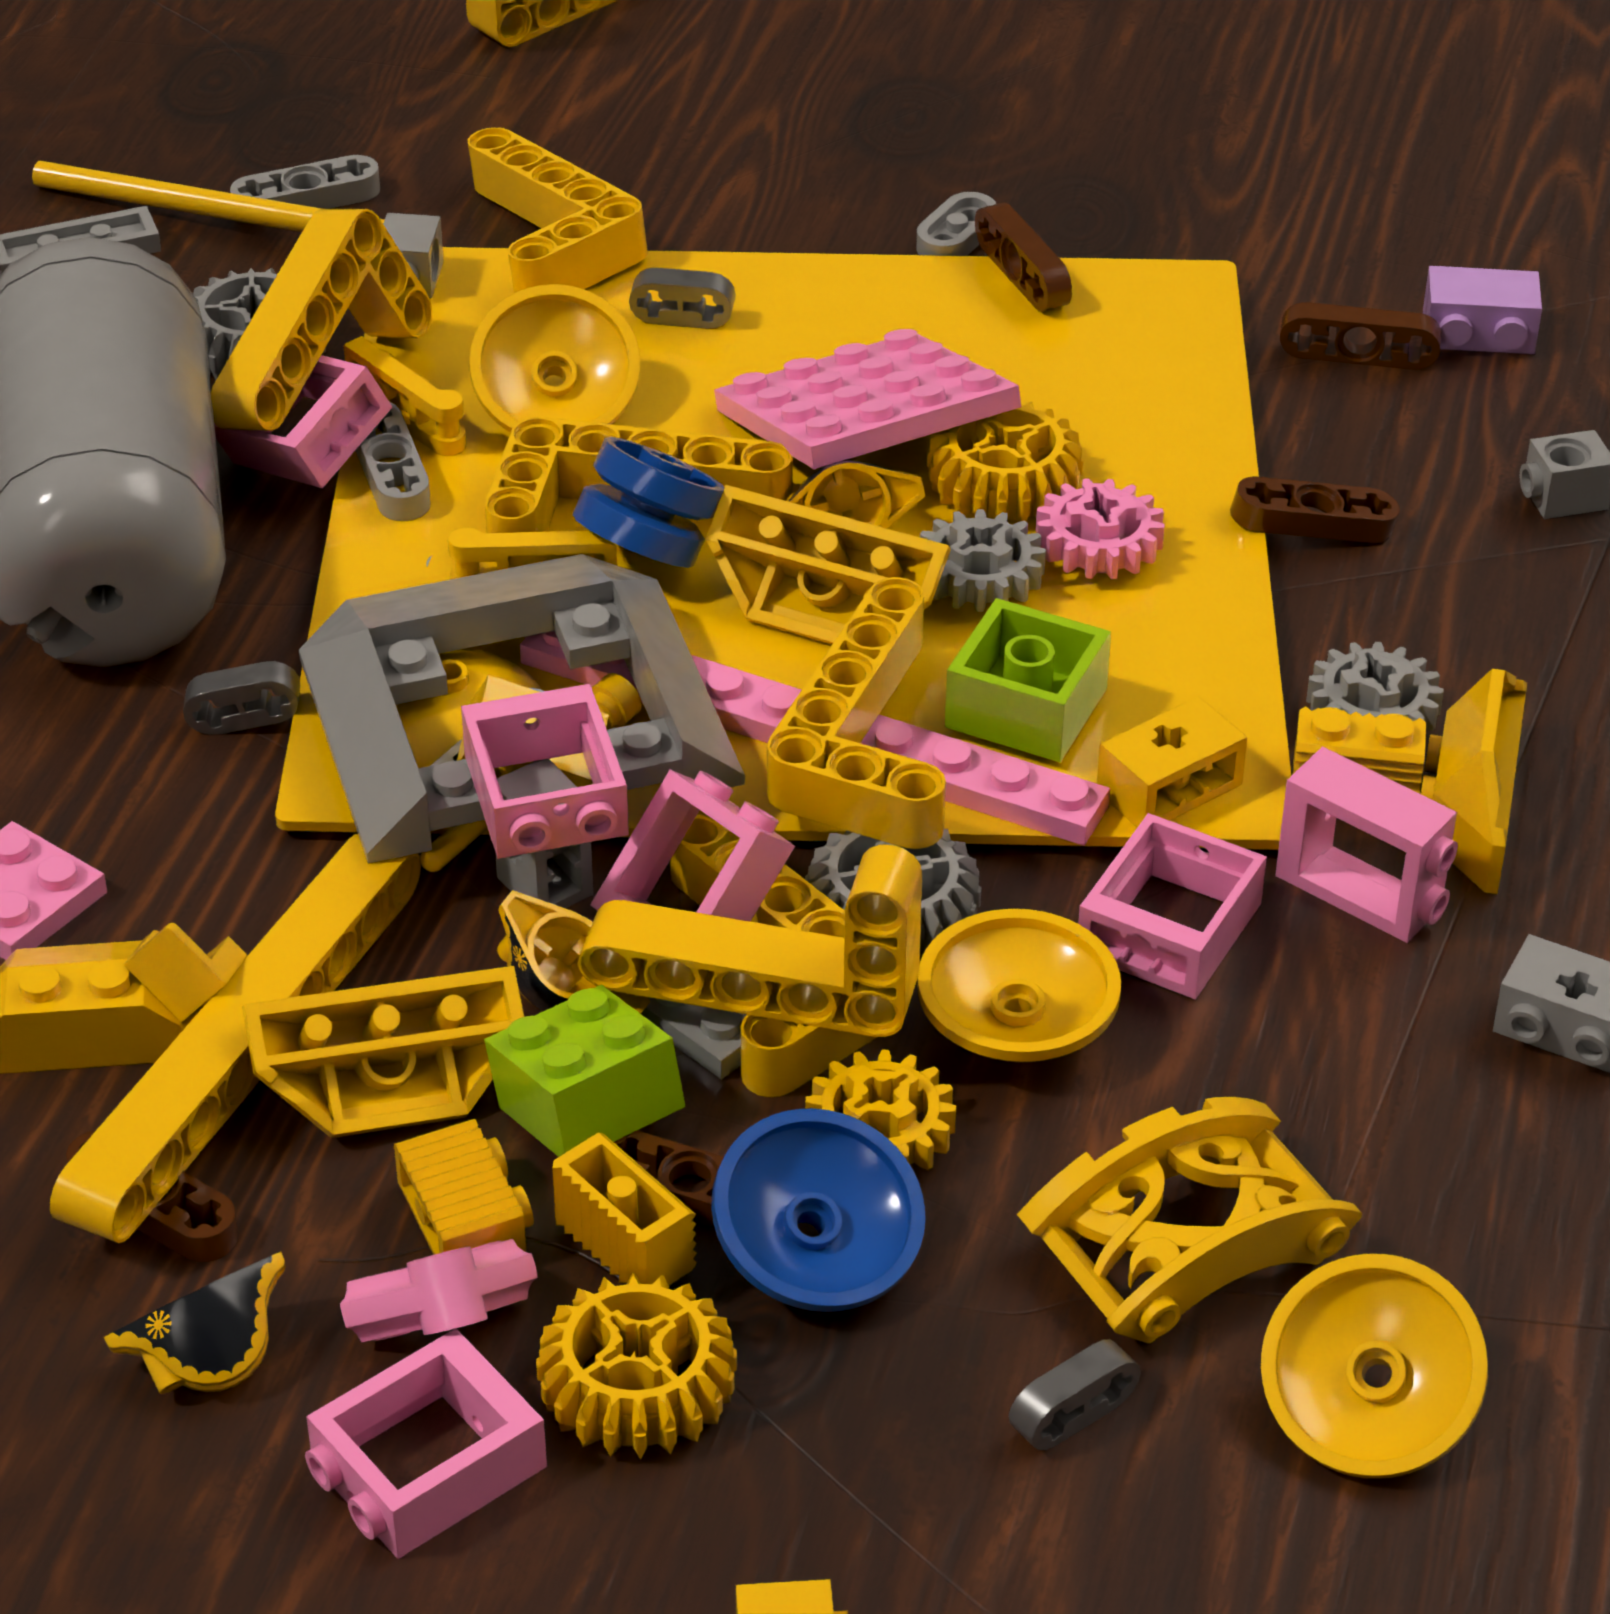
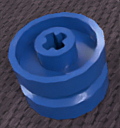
[573,436,725,568]

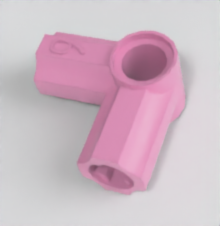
[340,1239,538,1343]

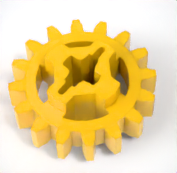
[805,1049,956,1170]

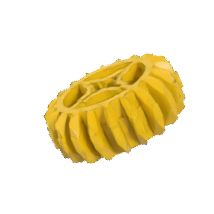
[927,402,1084,522]
[536,1272,737,1459]

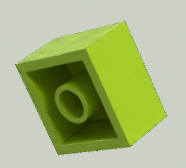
[945,598,1111,763]
[484,984,686,1157]

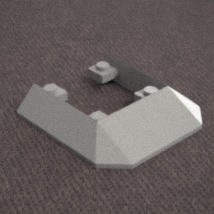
[299,554,745,864]

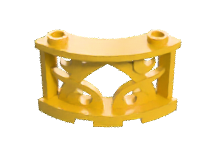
[1017,1097,1362,1343]

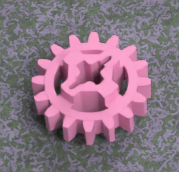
[1036,478,1165,579]

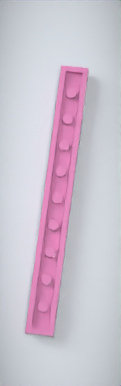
[520,631,1110,846]

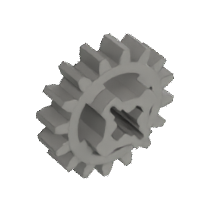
[920,509,1046,612]
[1306,642,1444,731]

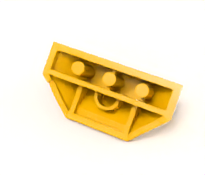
[705,485,951,645]
[1421,669,1527,894]
[0,940,211,1074]
[242,966,524,1138]

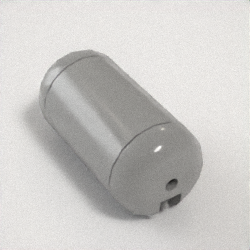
[0,237,226,668]

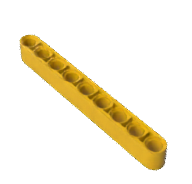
[50,834,421,1243]

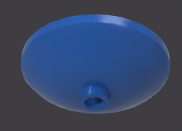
[712,1108,925,1312]

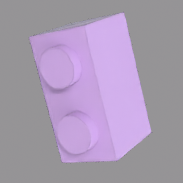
[1423,266,1542,354]

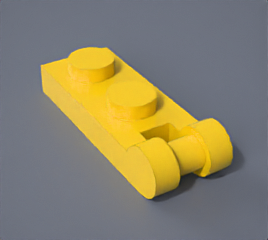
[344,336,466,456]
[448,527,617,580]

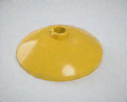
[469,284,640,432]
[396,648,541,768]
[917,909,1121,1062]
[1261,1254,1488,1479]

